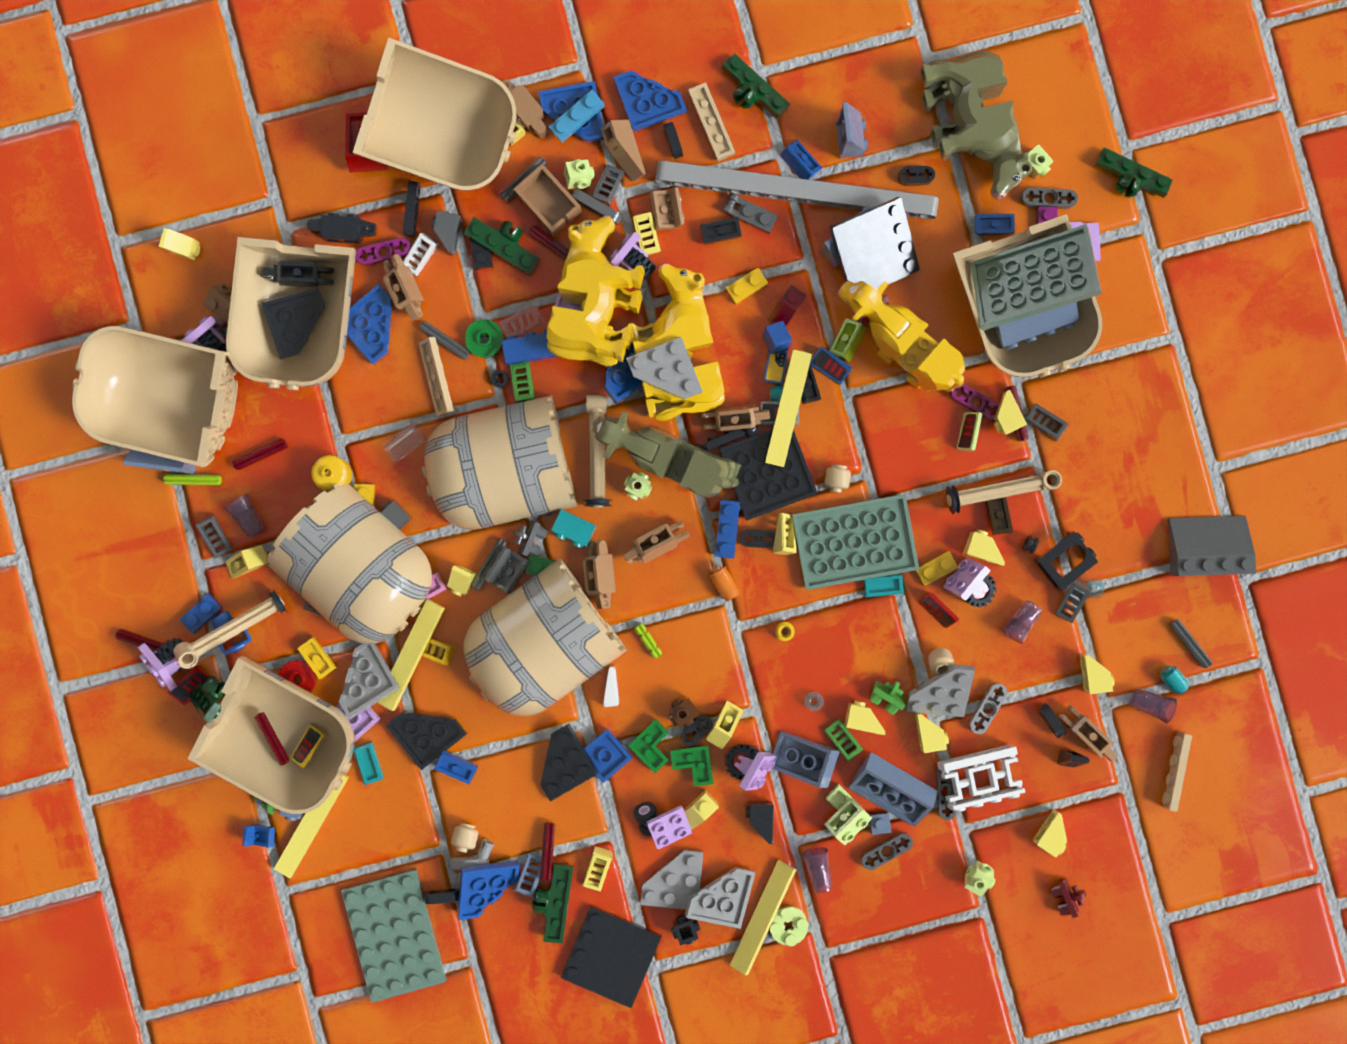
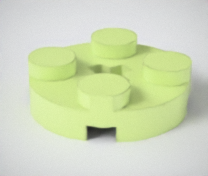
[770,905,808,946]

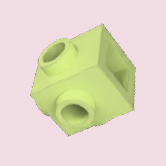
[563,159,594,189]
[624,472,653,501]
[964,860,995,897]

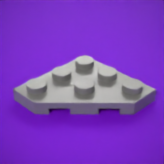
[626,337,703,399]
[339,643,400,719]
[906,664,975,717]
[640,849,703,909]
[685,867,755,929]

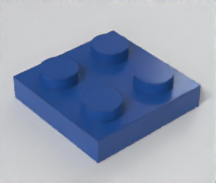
[585,728,633,783]

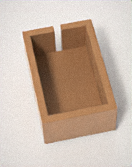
[514,164,582,237]

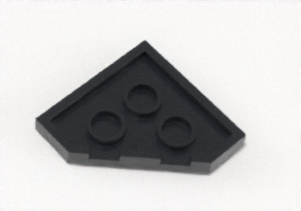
[262,287,325,360]
[386,712,468,770]
[540,723,599,802]

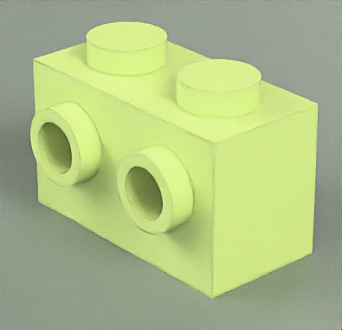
[824,797,872,845]

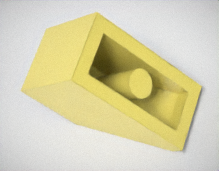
[159,228,200,261]
[994,390,1027,436]
[963,529,1005,566]
[225,545,269,579]
[447,565,477,596]
[1079,654,1115,694]
[844,700,885,735]
[706,701,744,749]
[914,713,949,753]
[684,790,719,830]
[1032,809,1067,858]

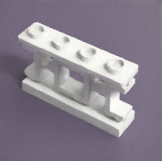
[937,744,1025,812]

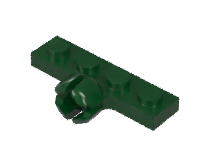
[721,53,790,119]
[1095,147,1173,198]
[464,217,539,276]
[189,676,225,723]
[532,863,573,943]

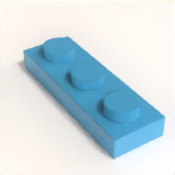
[549,90,605,143]

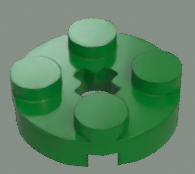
[465,320,504,359]

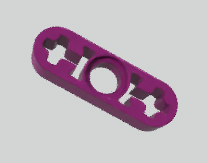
[356,238,412,266]
[950,384,999,420]

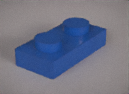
[974,214,1015,235]
[179,594,223,634]
[434,750,478,784]

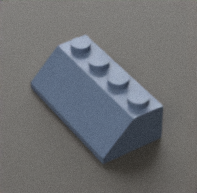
[994,302,1079,350]
[848,752,938,827]

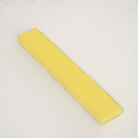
[765,349,812,467]
[378,599,445,711]
[274,774,349,878]
[730,860,796,975]

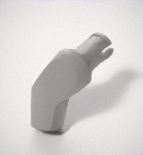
[451,839,494,871]

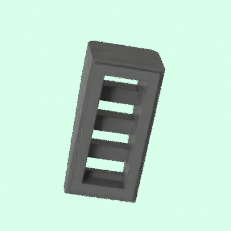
[592,164,625,207]
[1025,403,1068,441]
[195,514,233,558]
[1055,579,1093,623]

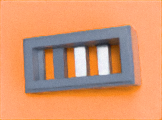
[514,853,542,897]

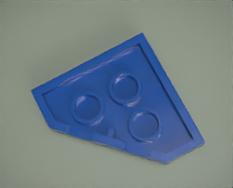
[613,70,687,132]
[539,81,604,142]
[347,284,393,365]
[604,344,642,404]
[457,860,520,920]

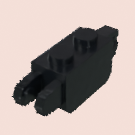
[306,213,377,244]
[263,261,334,287]

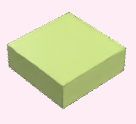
[825,784,851,810]

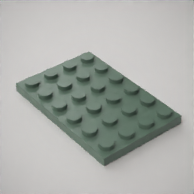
[970,224,1102,330]
[792,494,919,590]
[341,868,447,1003]

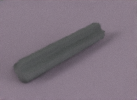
[500,157,547,202]
[419,321,470,360]
[471,538,507,590]
[1169,619,1213,668]

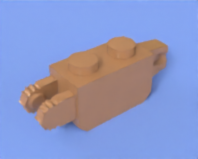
[502,79,548,139]
[383,254,424,320]
[701,405,770,431]
[624,521,690,565]
[583,540,616,609]
[1059,705,1118,762]

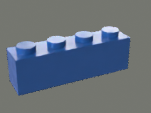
[502,329,559,366]

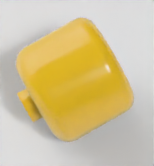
[311,455,352,491]

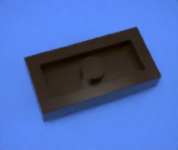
[986,497,1013,536]

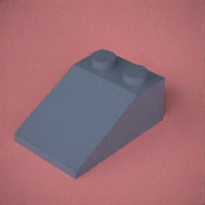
[836,102,868,159]
[772,731,840,788]

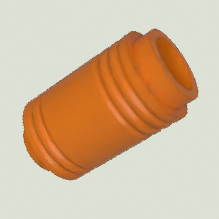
[709,565,739,602]

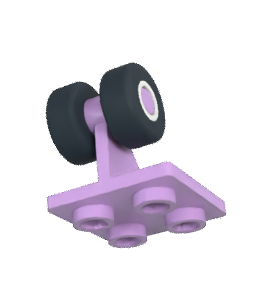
[634,802,692,849]

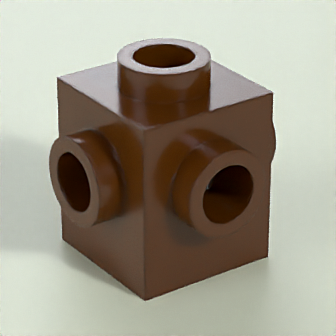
[668,697,699,728]

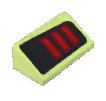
[957,412,982,452]

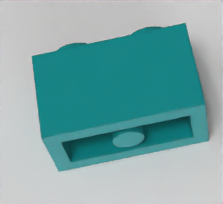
[551,510,597,548]

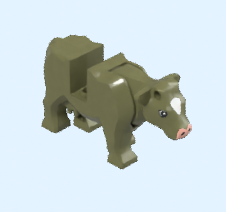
[920,51,1032,200]
[591,411,741,498]

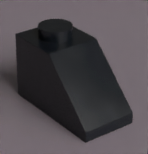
[745,801,774,844]

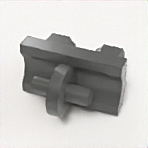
[513,520,548,556]

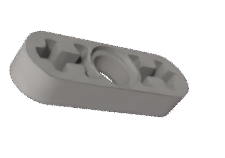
[968,683,1007,734]

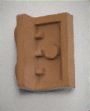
[650,187,685,231]
[203,283,232,325]

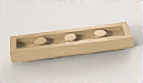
[688,82,735,162]
[418,337,454,416]
[1162,732,1192,812]

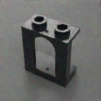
[1033,531,1098,590]

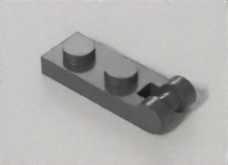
[722,193,778,234]

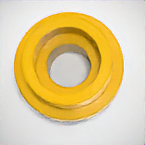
[775,622,795,641]

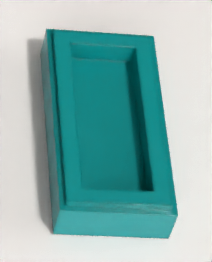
[863,574,904,597]
[353,742,384,785]

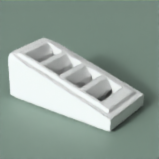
[403,233,439,276]
[603,666,620,707]

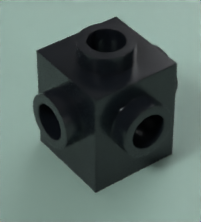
[671,914,701,945]

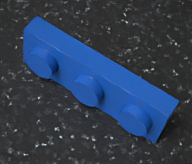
[715,499,740,559]

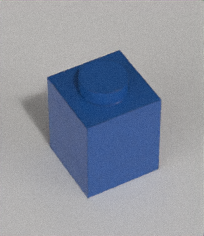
[762,321,792,355]

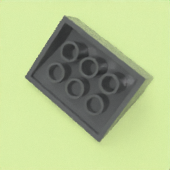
[1168,516,1256,576]

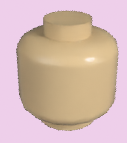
[824,464,851,493]
[928,648,955,676]
[451,823,479,853]

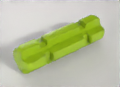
[635,624,662,659]

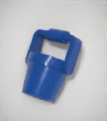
[211,611,251,655]

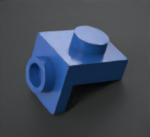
[242,824,275,848]

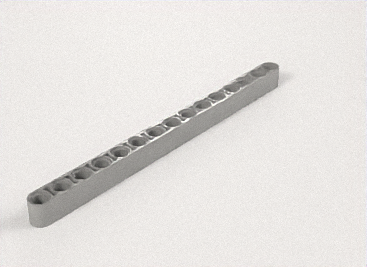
[655,161,939,219]

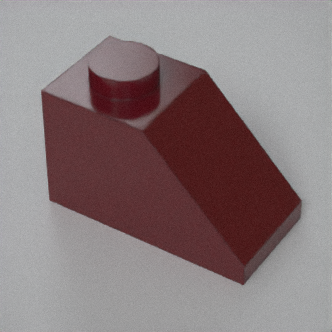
[768,285,807,326]

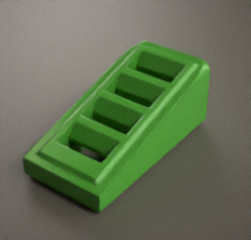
[510,362,536,403]
[824,719,863,762]

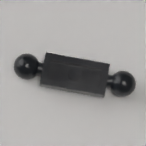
[694,425,758,452]

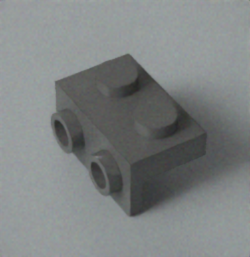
[485,547,529,594]

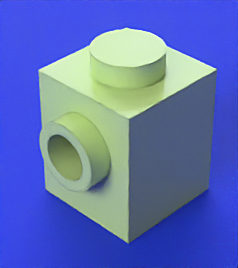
[1028,144,1054,179]

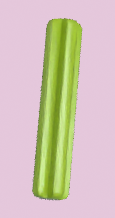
[163,474,222,485]

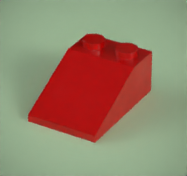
[345,112,388,173]

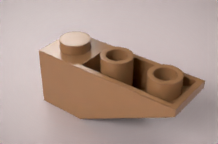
[601,120,646,182]

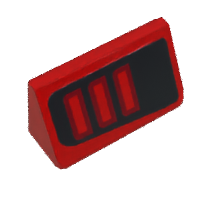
[919,592,959,628]
[168,665,210,705]

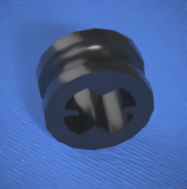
[491,370,509,388]
[1022,535,1039,554]

